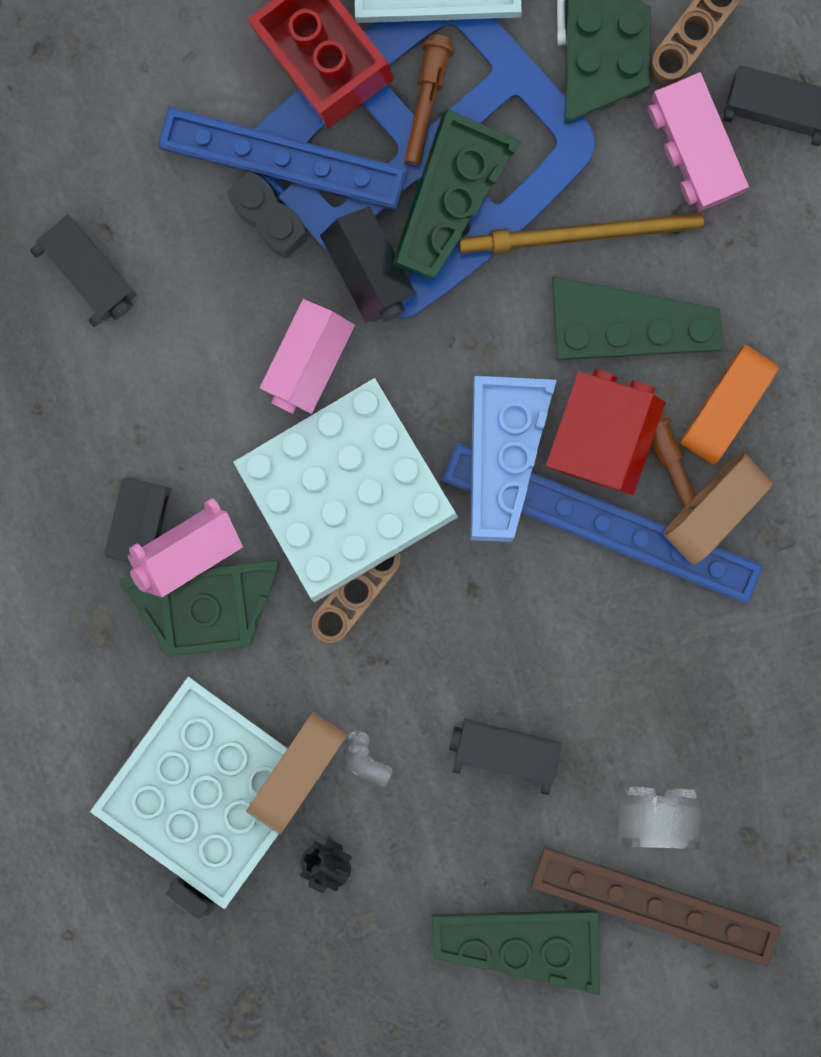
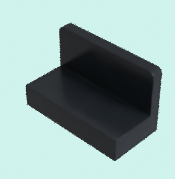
[105,478,171,563]

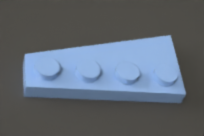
[470,376,557,542]

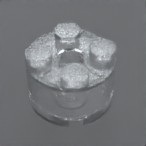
[617,787,702,849]

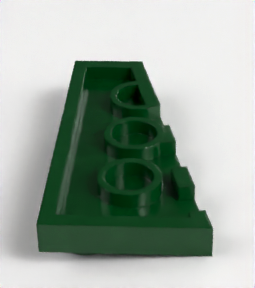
[552,277,723,360]

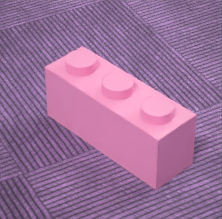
[648,72,749,212]

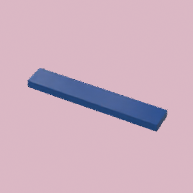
[158,107,408,211]

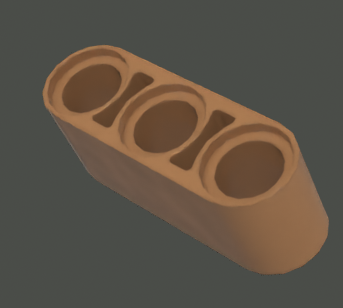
[650,0,739,87]
[663,452,773,565]
[312,552,401,643]
[245,711,348,835]

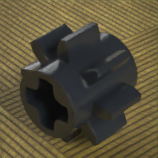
[300,839,352,893]

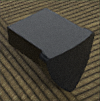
[166,876,215,920]

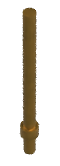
[458,213,704,255]

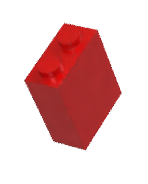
[546,369,666,496]

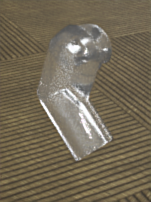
[343,731,393,787]

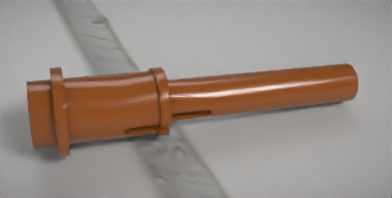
[404,34,455,167]
[651,412,696,508]

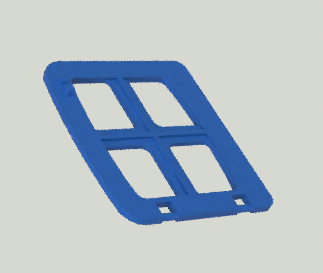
[254,18,595,319]

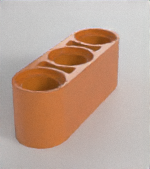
[679,344,780,466]

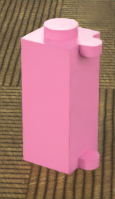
[260,299,355,414]
[127,498,243,597]

